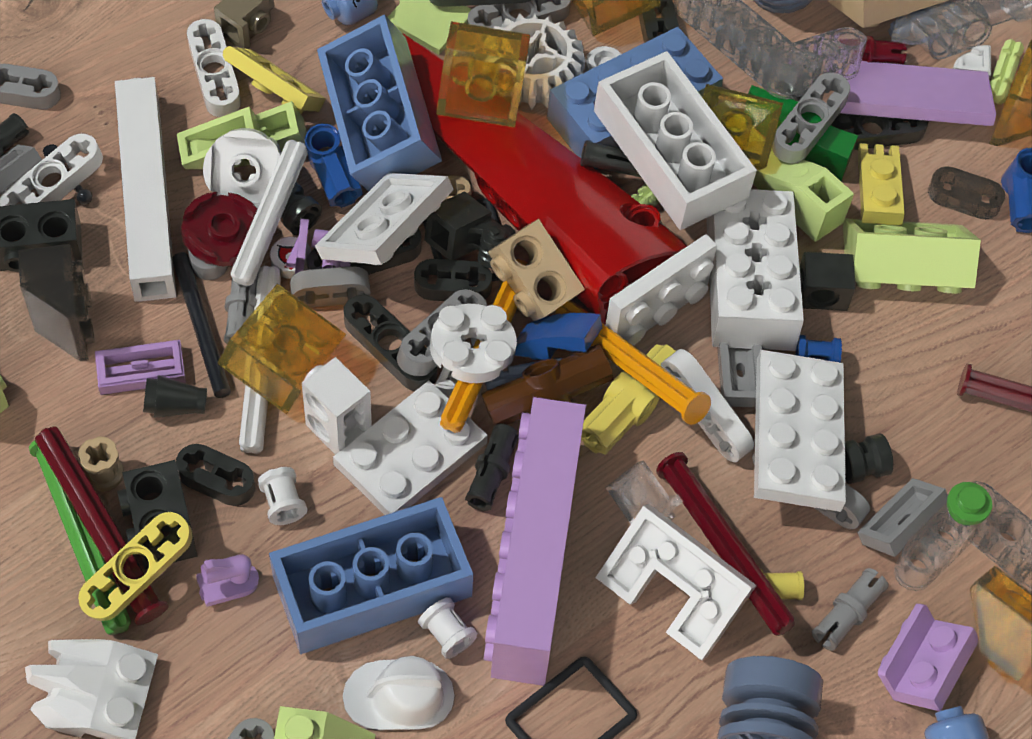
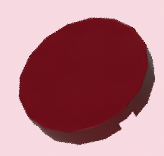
[181,192,257,267]

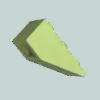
[746,144,854,242]

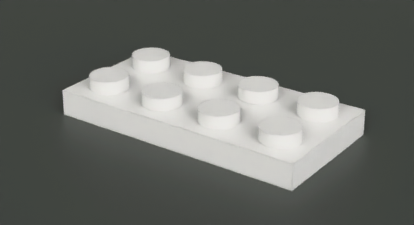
[754,350,846,512]

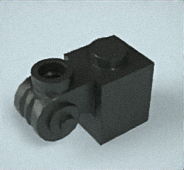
[424,191,517,269]

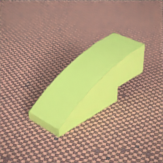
[176,101,307,169]

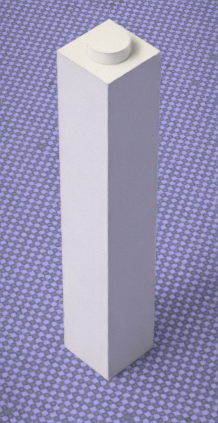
[115,77,176,302]

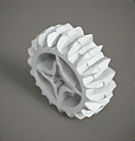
[481,13,586,110]

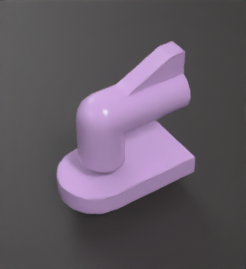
[286,219,350,274]
[196,554,259,607]

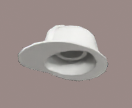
[343,656,455,731]

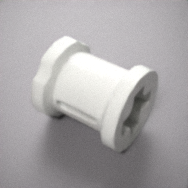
[258,467,308,525]
[418,597,477,659]

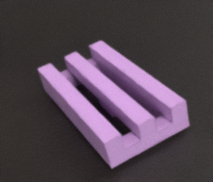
[95,340,186,395]

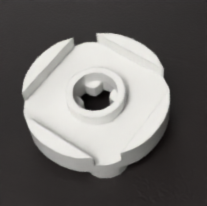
[203,128,282,209]
[430,304,517,383]

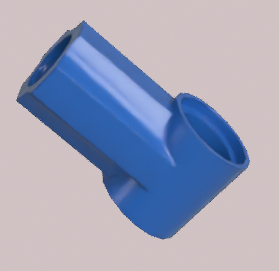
[305,123,363,208]
[1001,148,1032,233]

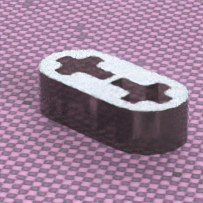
[928,166,1005,220]

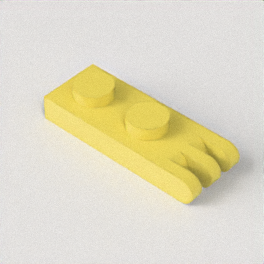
[223,46,326,114]
[858,143,905,226]

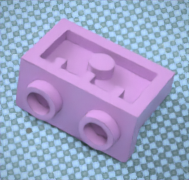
[878,603,980,711]

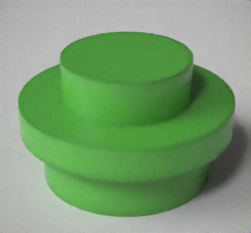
[946,482,992,526]

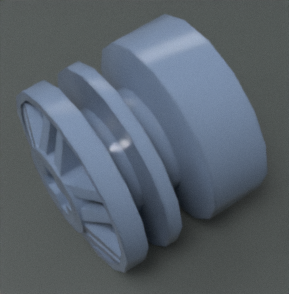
[717,656,823,739]

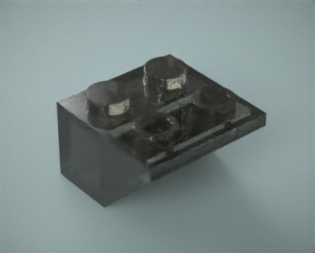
[18,244,95,361]

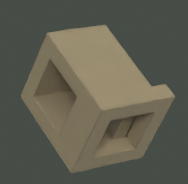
[214,0,275,49]

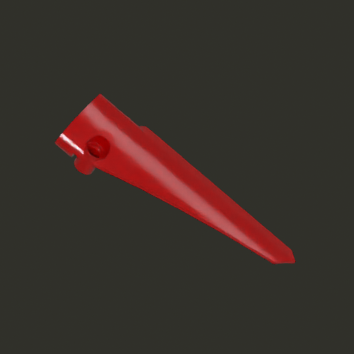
[402,33,687,325]

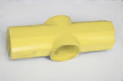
[581,344,676,455]

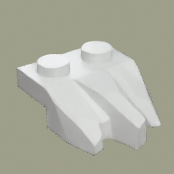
[25,639,158,739]

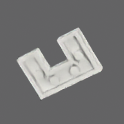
[595,504,757,660]

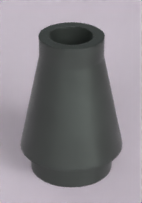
[143,375,207,418]

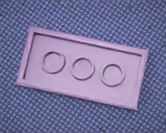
[834,59,996,126]

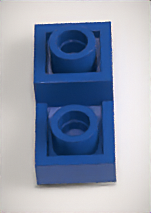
[514,313,602,360]

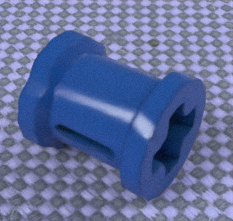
[795,335,842,363]

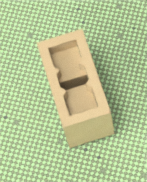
[488,219,585,321]

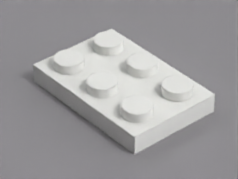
[315,173,454,265]
[606,234,717,346]
[333,381,488,515]

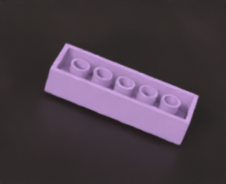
[484,397,586,686]

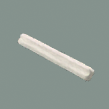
[231,140,308,286]

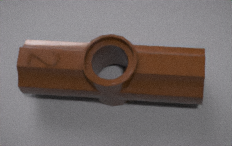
[481,344,614,426]

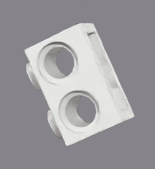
[302,357,372,455]

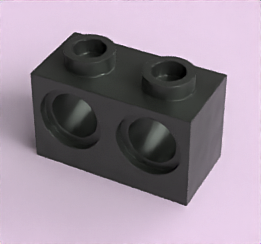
[0,199,83,272]
[117,460,198,570]

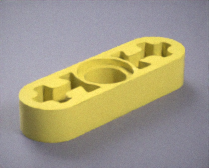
[78,512,193,621]

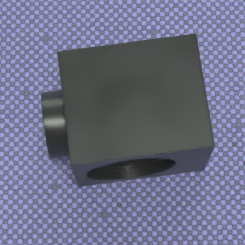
[799,252,855,311]

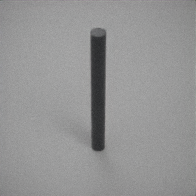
[172,252,231,398]

